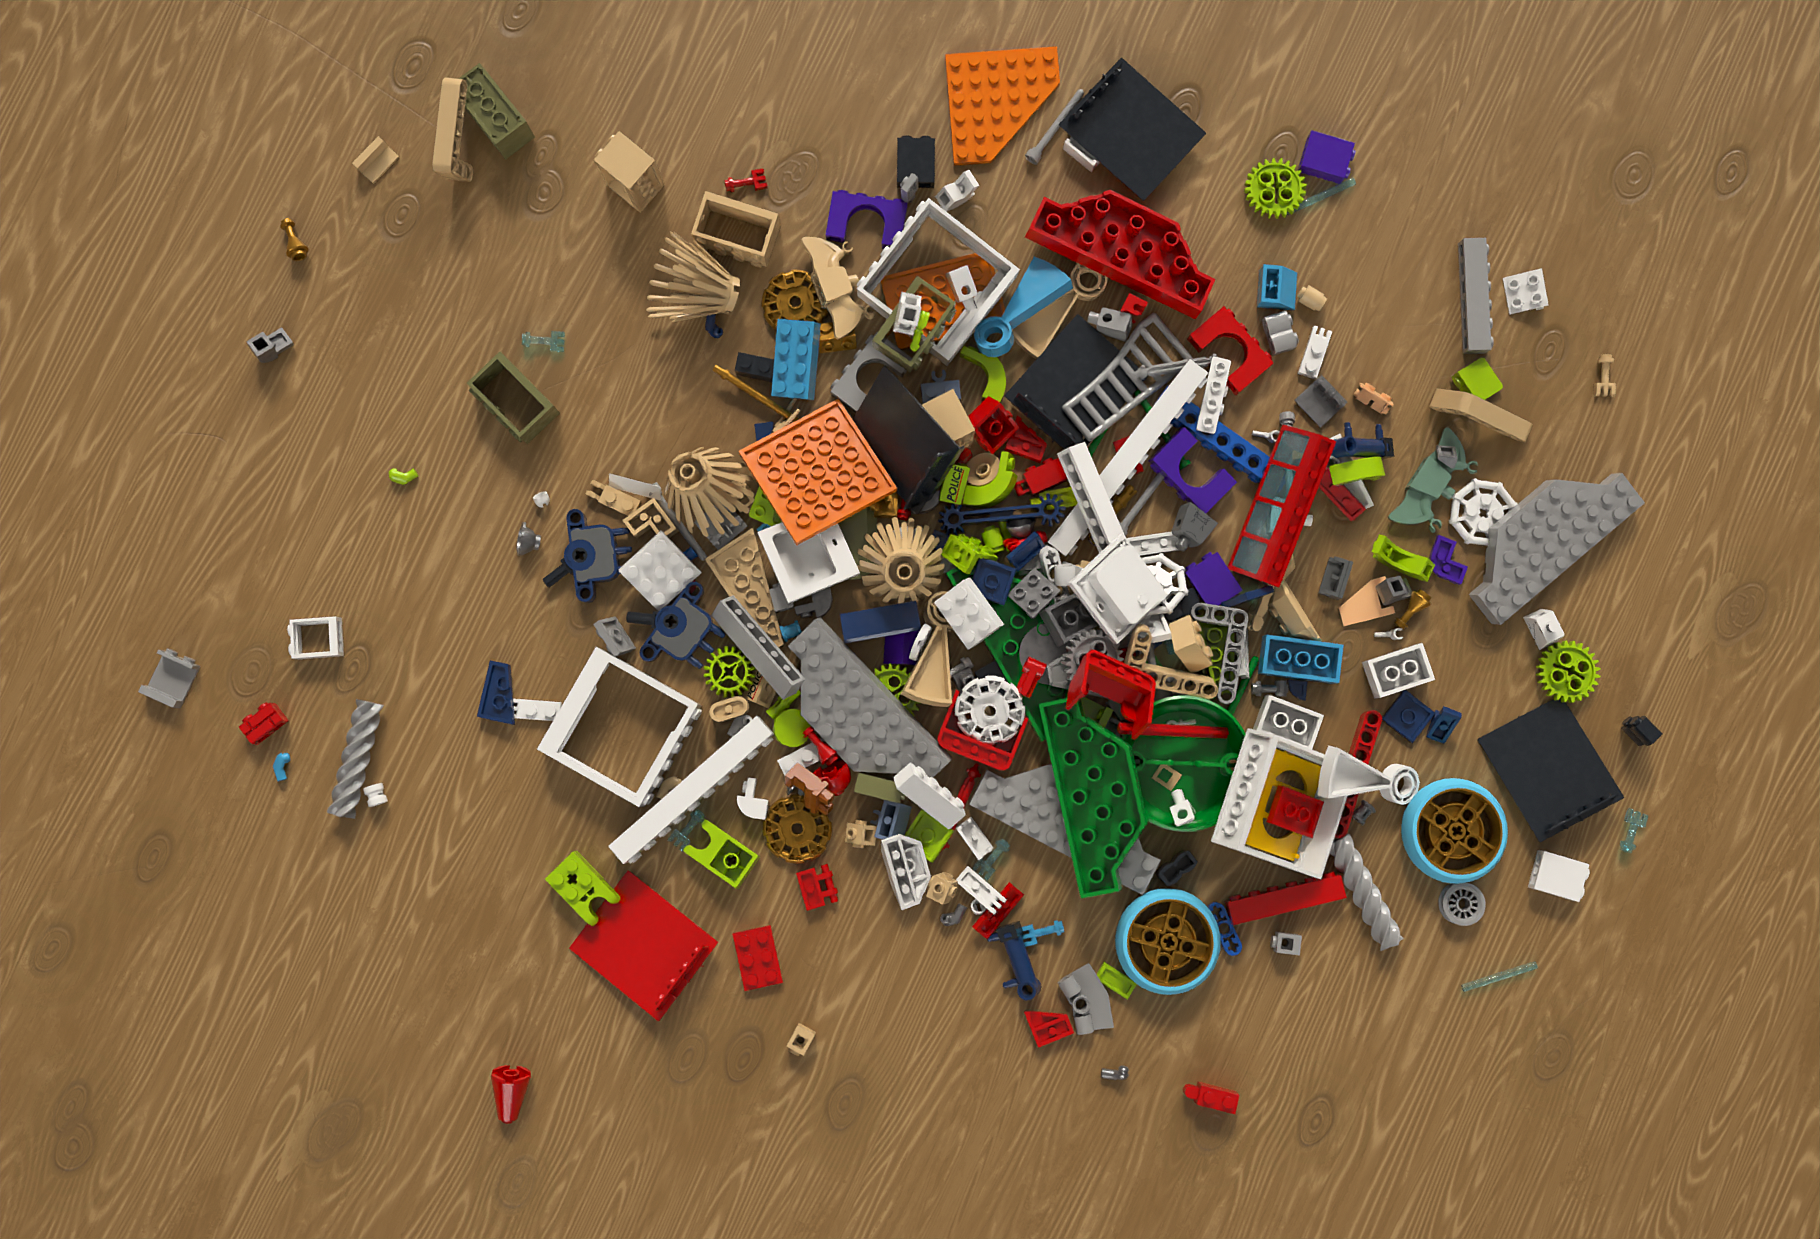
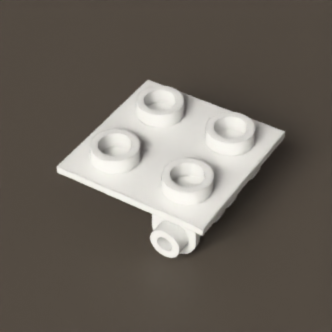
[1503,268,1549,314]

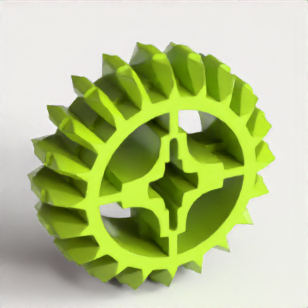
[704,646,756,698]

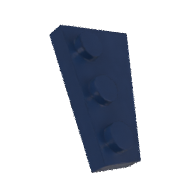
[477,660,515,725]

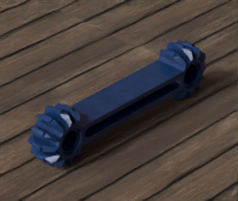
[938,493,1066,535]

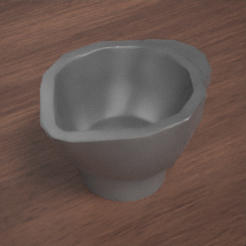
[1006,519,1036,540]
[516,522,541,556]

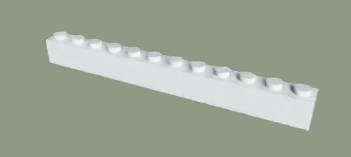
[1047,359,1208,556]

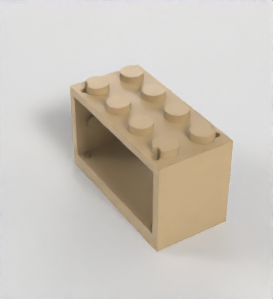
[594,131,665,213]
[691,191,781,268]
[922,389,975,449]

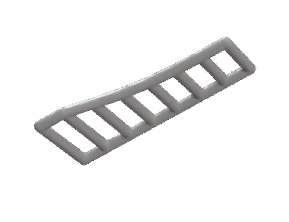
[1062,313,1193,441]

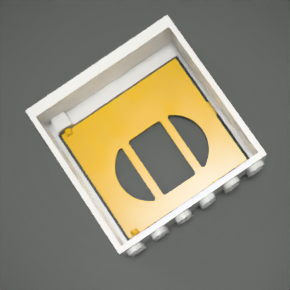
[1211,728,1348,879]

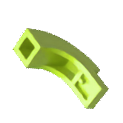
[960,346,1006,403]
[963,451,1018,509]
[1329,457,1385,486]
[1371,534,1435,582]

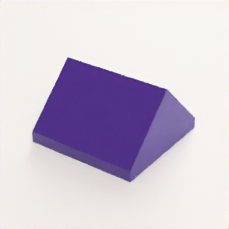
[883,627,922,666]

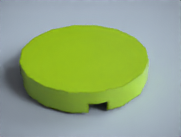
[773,709,811,747]

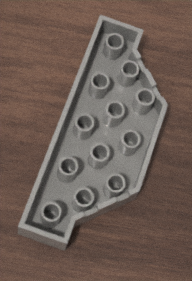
[1468,473,1645,625]
[788,617,953,778]
[969,763,1160,895]

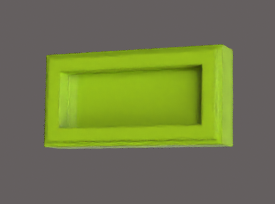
[1096,962,1137,1000]

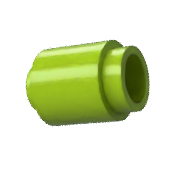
[981,525,1005,554]

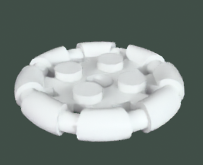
[955,676,1025,745]

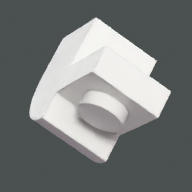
[935,170,979,212]
[737,777,769,820]

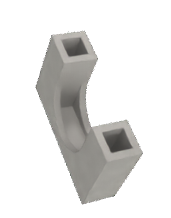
[830,332,913,413]

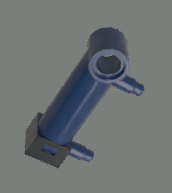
[1332,422,1394,460]
[987,921,1042,1001]

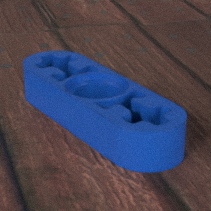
[1207,902,1242,956]

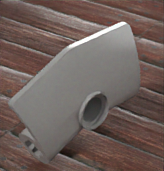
[1058,963,1114,1035]

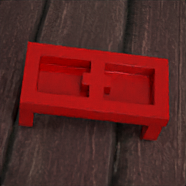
[1120,293,1148,324]

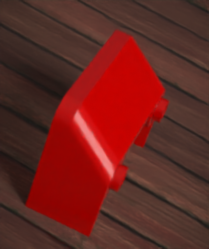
[1066,650,1156,740]
[937,690,1029,770]

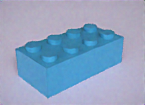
[771,319,821,400]
[1258,635,1343,684]

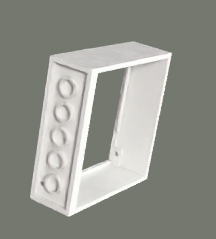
[857,198,1020,366]
[537,647,702,807]

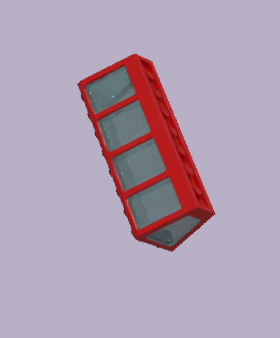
[1227,424,1336,588]

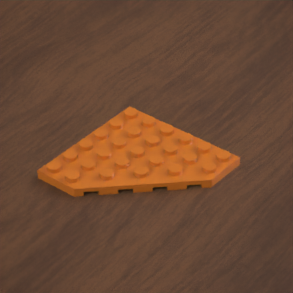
[945,46,1060,166]

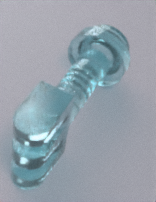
[522,331,565,352]
[1620,808,1648,853]
[667,809,705,852]
[972,838,1010,881]

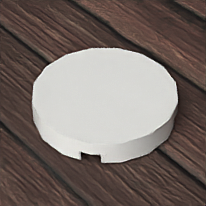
[909,624,932,661]

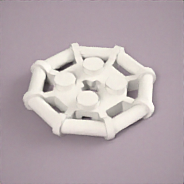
[1448,478,1518,546]
[1141,553,1189,616]

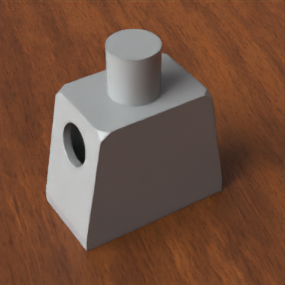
[1087,308,1132,342]

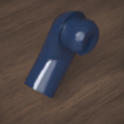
[705,314,723,338]

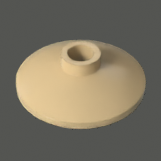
[967,453,1000,487]

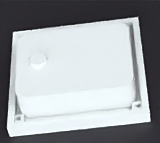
[758,522,860,604]
[1068,534,1168,644]

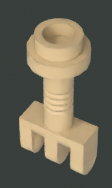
[1594,354,1616,397]

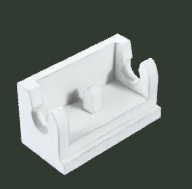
[1063,137,1100,172]
[956,817,993,860]

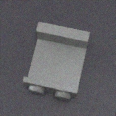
[138,648,201,708]

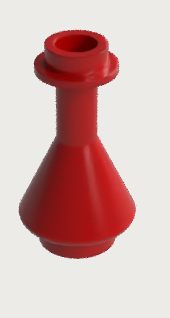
[803,726,840,767]

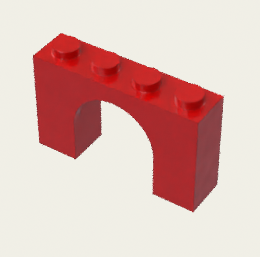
[1187,306,1273,395]

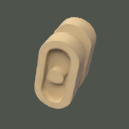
[710,696,749,722]

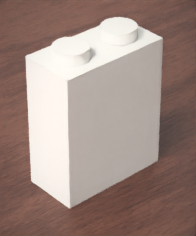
[1528,850,1590,902]

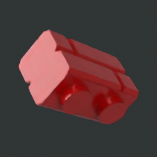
[239,702,289,745]

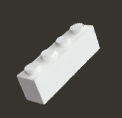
[893,762,966,829]

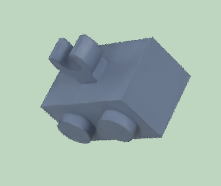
[921,370,961,405]
[870,800,912,840]

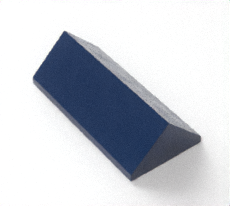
[840,601,921,643]

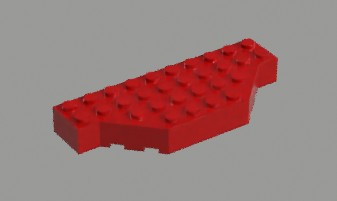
[1025,190,1216,319]

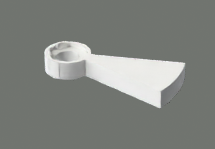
[1318,746,1420,805]

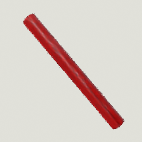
[1117,722,1229,739]

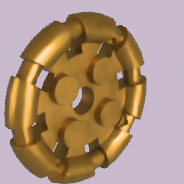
[761,269,828,330]
[763,794,832,864]

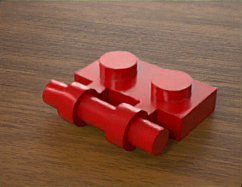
[796,864,838,911]

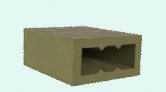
[854,773,905,803]

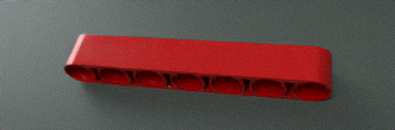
[1334,710,1382,838]

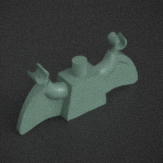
[1388,428,1478,533]

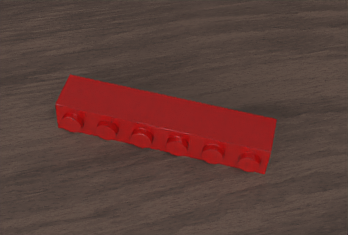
[1225,871,1347,925]

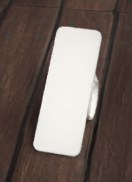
[1054,561,1083,586]

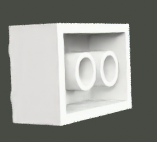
[934,578,1004,650]
[1362,643,1435,699]
[1253,695,1324,749]

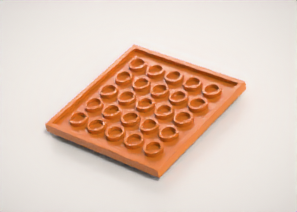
[739,398,897,546]

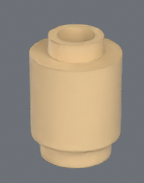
[1297,285,1327,311]

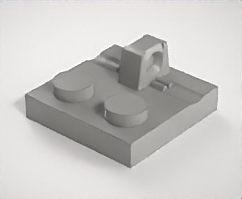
[593,616,636,657]

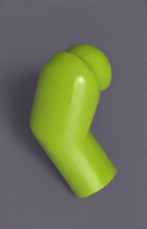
[388,468,419,485]

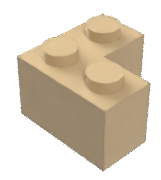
[622,498,679,538]
[1169,615,1213,673]

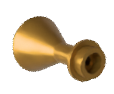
[280,218,309,261]
[1394,589,1431,630]

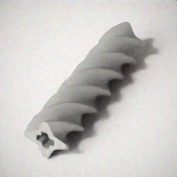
[327,699,384,819]
[1329,834,1404,951]

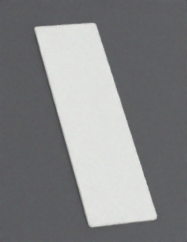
[609,474,661,500]

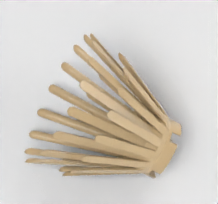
[646,231,740,322]
[664,447,754,537]
[857,517,945,604]

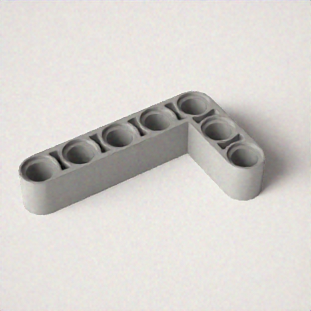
[1191,603,1248,705]

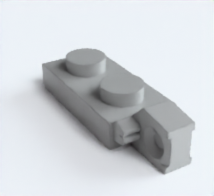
[900,173,918,204]

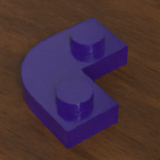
[1429,535,1468,585]

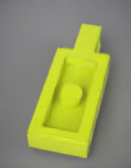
[1030,487,1078,510]

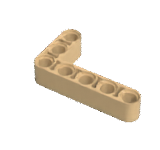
[433,77,473,182]
[1429,389,1533,442]
[1124,624,1218,699]

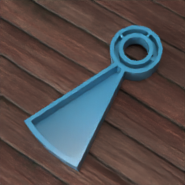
[974,257,1073,357]

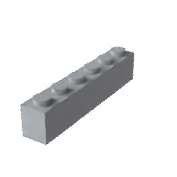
[1458,238,1494,354]
[711,595,805,699]

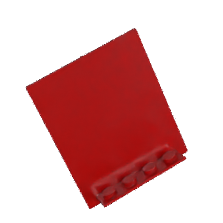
[569,870,718,1021]

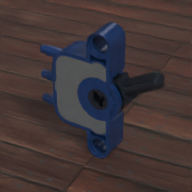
[543,509,632,603]
[626,582,726,669]

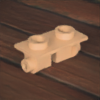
[1353,382,1394,415]

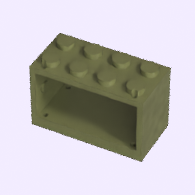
[459,63,535,160]
[872,276,956,373]
[467,352,560,444]

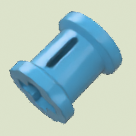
[779,620,802,642]

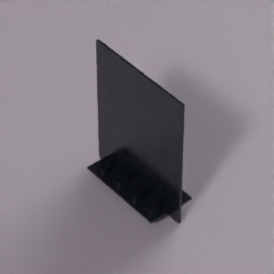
[1059,57,1206,201]
[1004,314,1148,450]
[852,366,965,515]
[1477,698,1625,842]

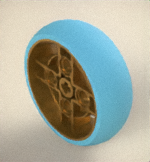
[1401,778,1508,884]
[1115,888,1221,995]

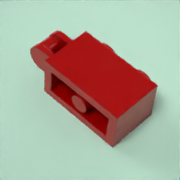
[1014,457,1067,497]
[1183,1082,1240,1114]

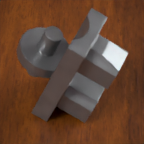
[952,667,975,704]

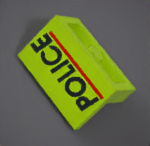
[938,463,970,505]

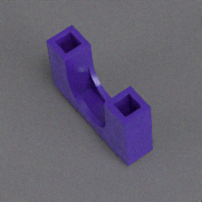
[825,190,907,249]
[1148,427,1237,513]

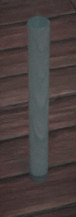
[1287,178,1356,215]
[1461,961,1538,992]

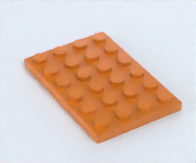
[880,253,1005,350]

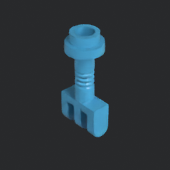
[1022,920,1065,947]

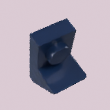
[1426,706,1462,744]

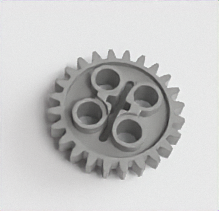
[1062,629,1124,693]

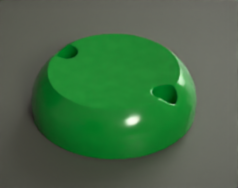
[1121,695,1246,832]

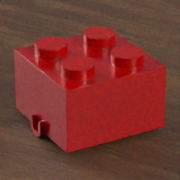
[968,396,1019,454]

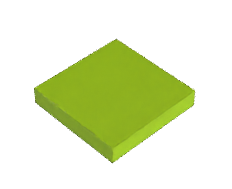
[904,809,954,863]

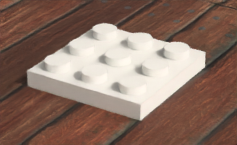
[619,531,701,611]

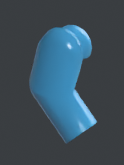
[273,753,291,781]

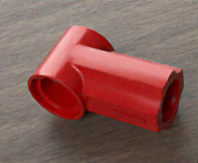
[1016,656,1047,698]

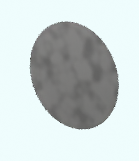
[1019,624,1077,685]

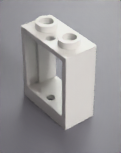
[287,617,344,659]

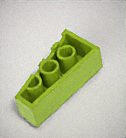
[1197,616,1235,694]

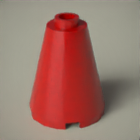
[491,1065,531,1124]

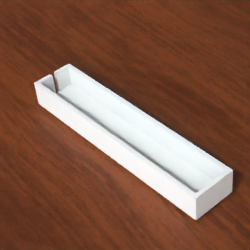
[608,716,774,864]

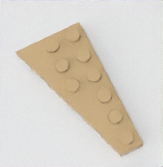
[705,528,784,648]

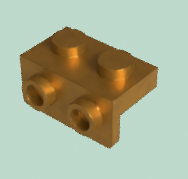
[819,322,857,353]
[870,492,898,519]

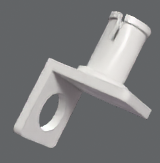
[1170,789,1196,826]

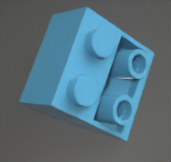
[1257,264,1297,310]

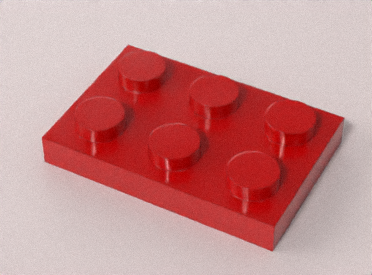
[1266,785,1324,838]
[733,925,783,991]

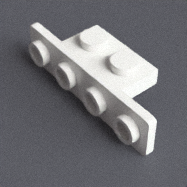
[1196,357,1231,434]

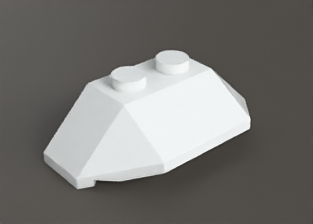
[881,834,931,910]

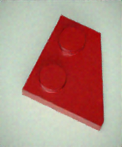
[1004,416,1047,463]
[1024,1010,1074,1048]

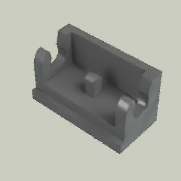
[1318,556,1353,600]

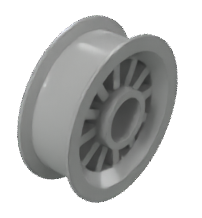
[1438,883,1486,926]

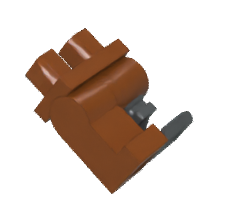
[785,762,835,816]

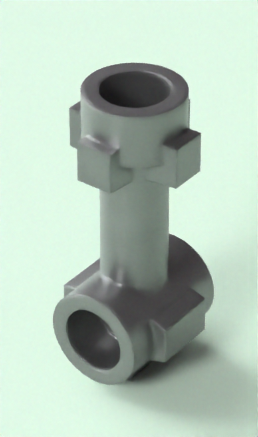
[1251,681,1288,697]

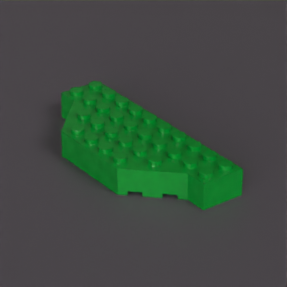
[946,558,1073,742]
[1039,698,1148,898]

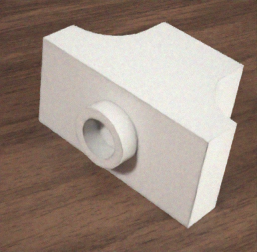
[893,292,922,335]

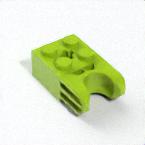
[683,819,760,889]
[545,851,621,926]

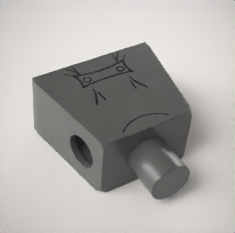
[1172,502,1218,551]

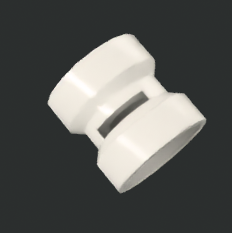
[363,783,388,807]

